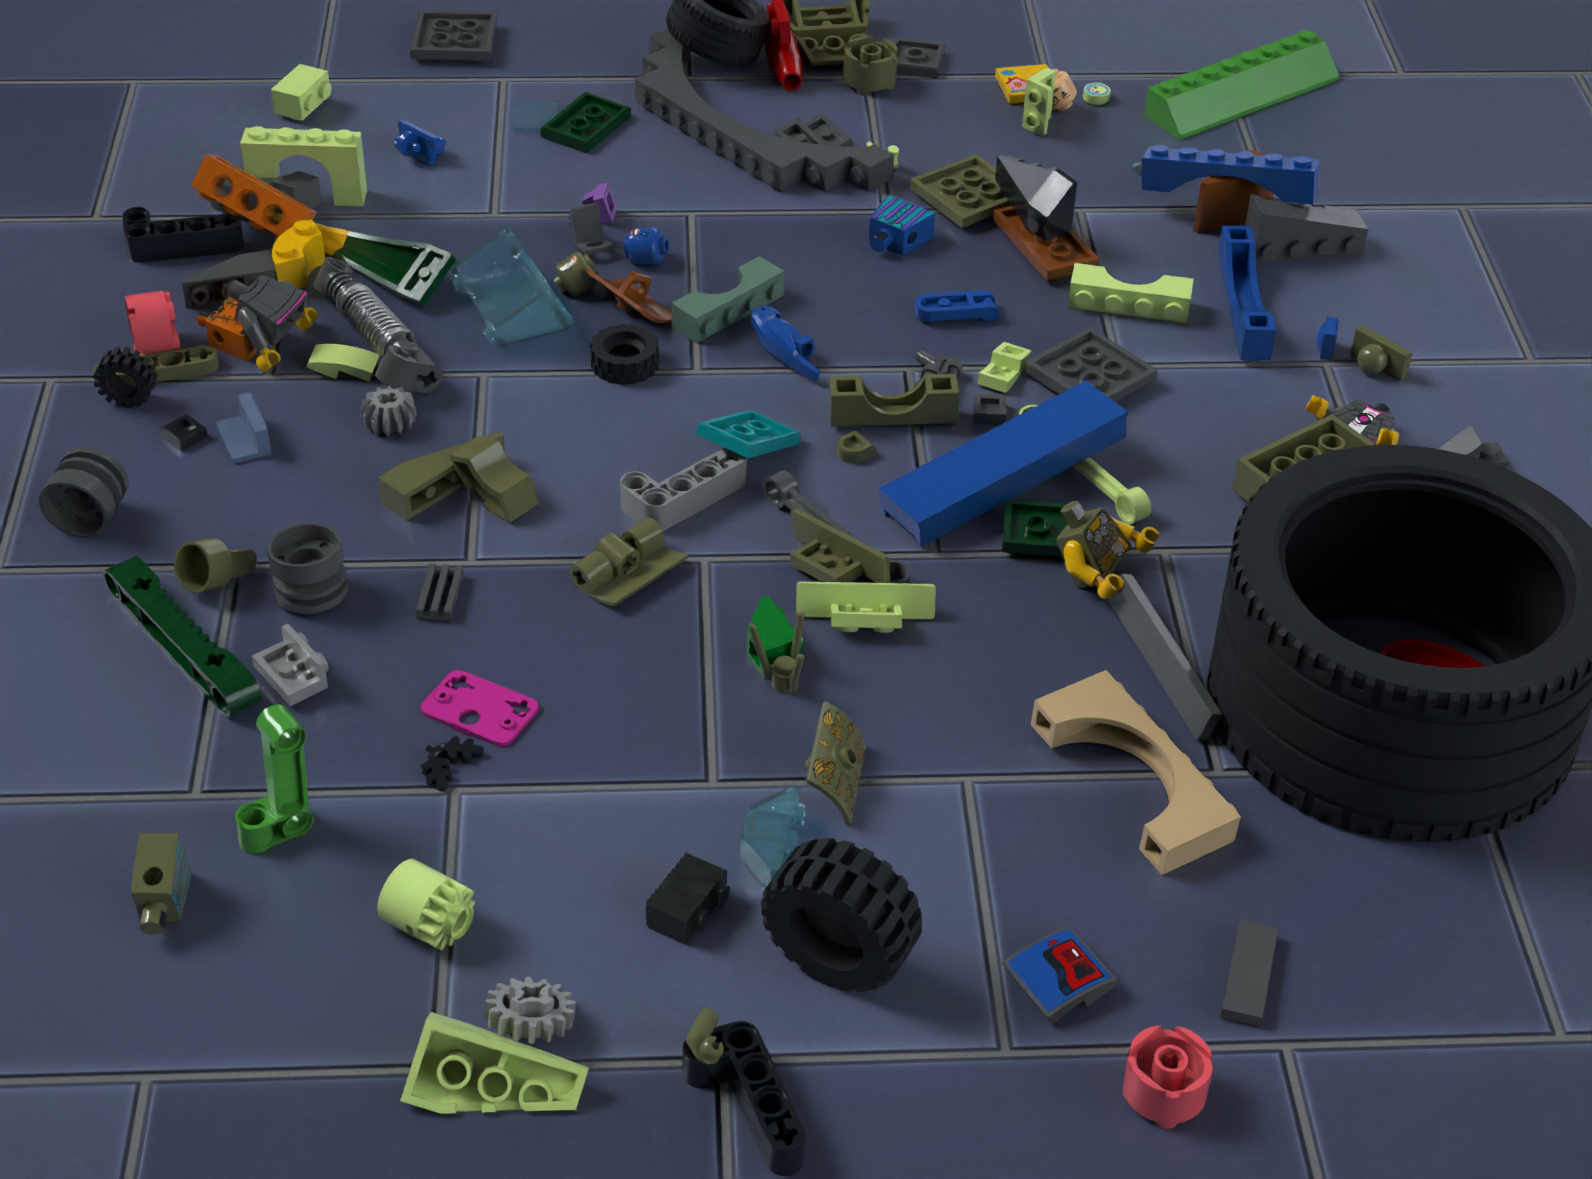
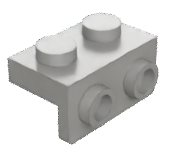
[252,624,329,706]

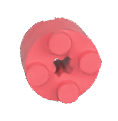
[125,290,181,355]
[1122,1025,1213,1129]

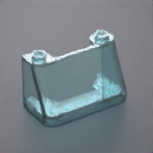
[450,226,576,346]

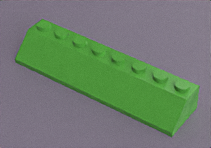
[1144,30,1339,140]

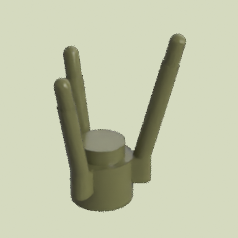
[749,612,805,694]

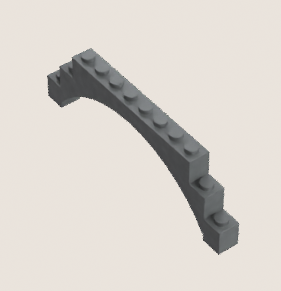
[635,29,894,192]

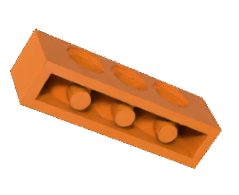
[190,154,317,240]

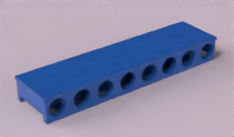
[878,380,1128,547]

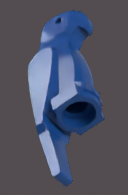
[751,306,820,381]

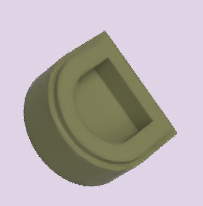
[836,430,875,463]

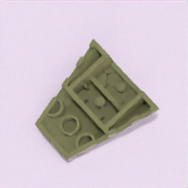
[783,0,871,66]

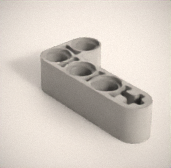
[620,448,747,531]

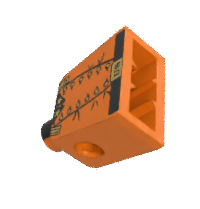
[197,298,257,361]

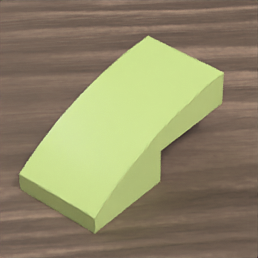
[977,342,1032,393]
[306,344,379,382]

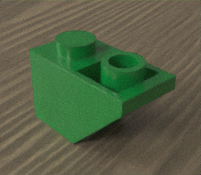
[747,595,804,675]

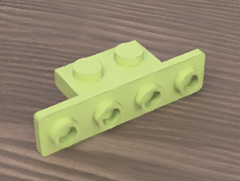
[796,582,936,633]

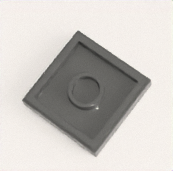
[892,38,945,78]

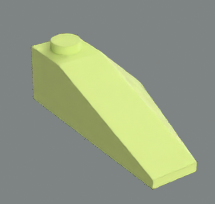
[400,1012,589,1114]

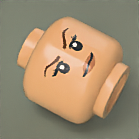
[1052,69,1077,111]

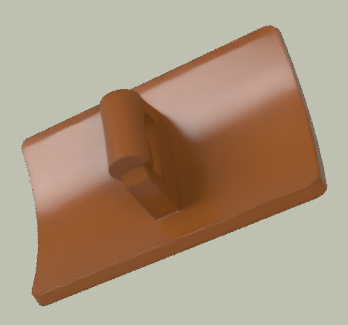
[585,269,672,324]

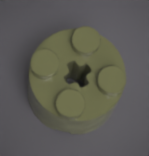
[843,36,898,96]

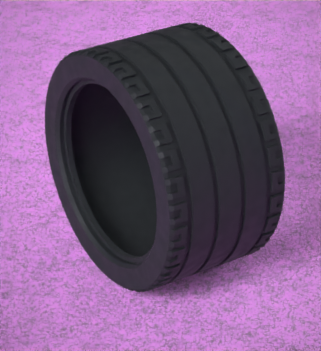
[1207,445,1592,842]

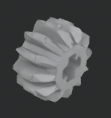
[361,385,417,437]

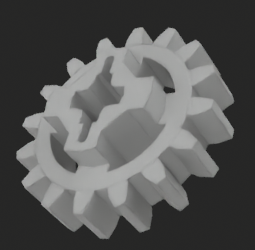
[484,977,576,1044]

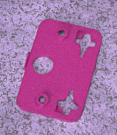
[421,670,539,747]

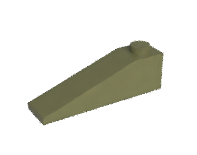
[378,432,505,521]

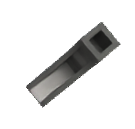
[210,171,322,218]

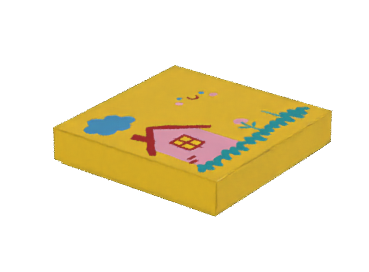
[995,64,1048,104]

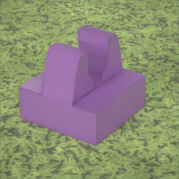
[582,182,617,224]

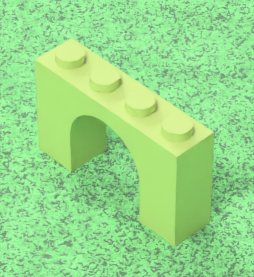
[240,126,367,207]

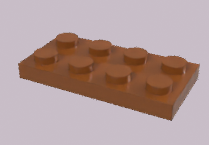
[993,206,1099,281]

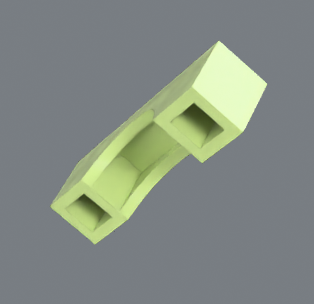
[1068,263,1194,324]

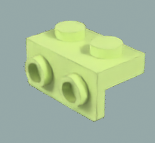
[1022,67,1056,136]

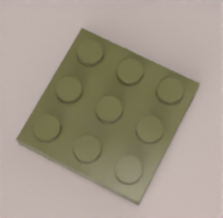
[910,154,1012,228]

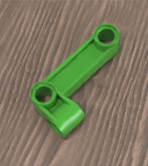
[235,704,314,854]

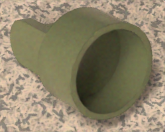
[174,537,257,593]

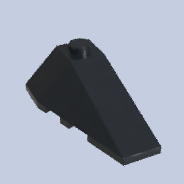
[995,154,1077,242]

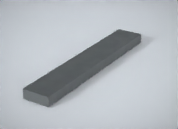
[1108,574,1222,741]

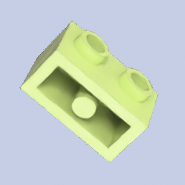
[271,64,331,121]

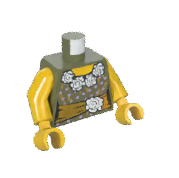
[1057,501,1159,599]

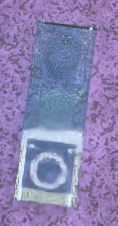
[740,786,806,889]

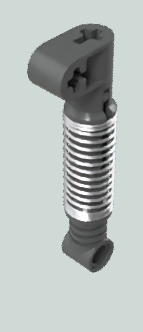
[313,257,443,393]

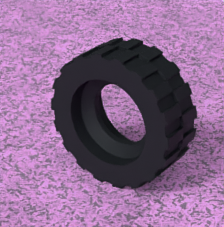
[590,324,659,385]

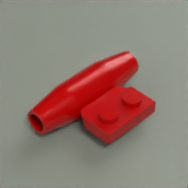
[764,0,802,91]

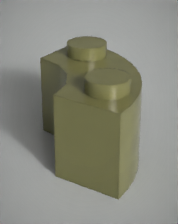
[449,436,539,523]

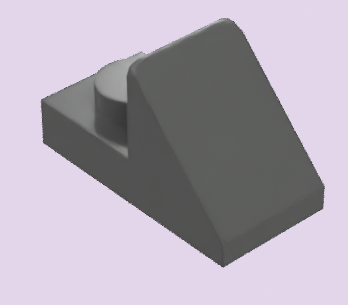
[1438,425,1508,469]

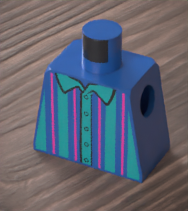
[869,195,935,255]

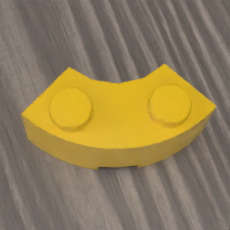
[272,219,325,289]

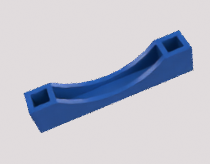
[1142,145,1320,204]
[1217,226,1276,361]

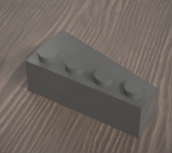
[1245,194,1368,262]

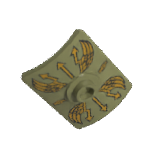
[805,701,866,824]

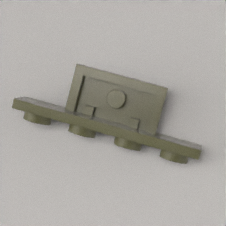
[790,508,891,583]

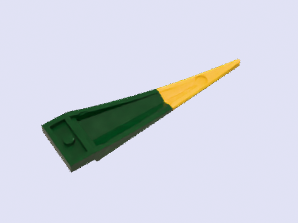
[273,212,456,307]

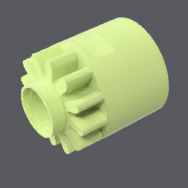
[377,859,475,950]

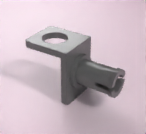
[568,203,613,254]

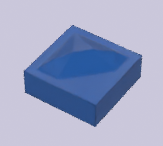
[1317,317,1339,360]

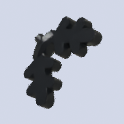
[421,736,484,791]

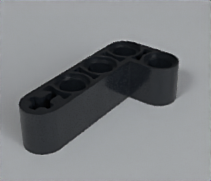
[123,207,245,263]
[682,1021,805,1176]

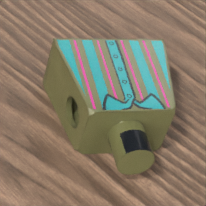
[131,833,192,935]

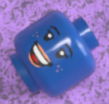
[624,227,669,266]

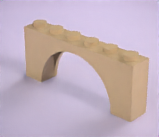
[1031,670,1241,875]

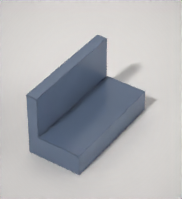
[216,392,272,464]

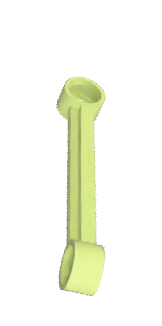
[1019,405,1151,524]

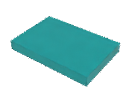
[695,410,802,458]

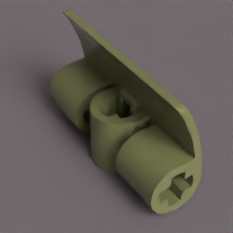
[569,518,688,606]

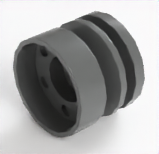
[38,446,129,538]
[267,523,348,614]

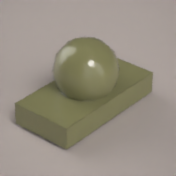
[1351,325,1413,381]

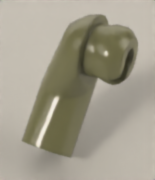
[686,1008,724,1065]

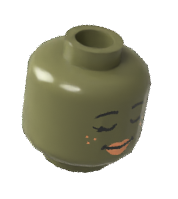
[553,252,600,297]

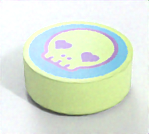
[1083,83,1111,105]

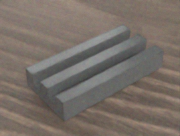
[416,564,464,621]

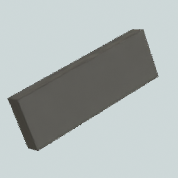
[1220,919,1279,1027]

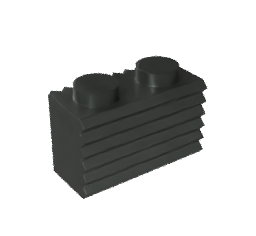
[646,852,730,944]

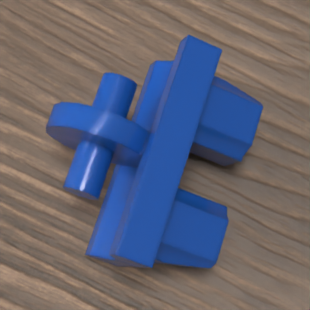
[394,120,446,165]

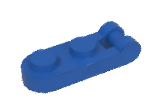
[914,290,1000,323]

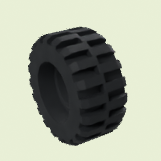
[761,838,923,992]

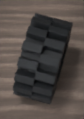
[93,347,158,408]

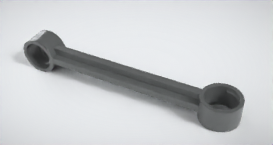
[763,470,910,584]

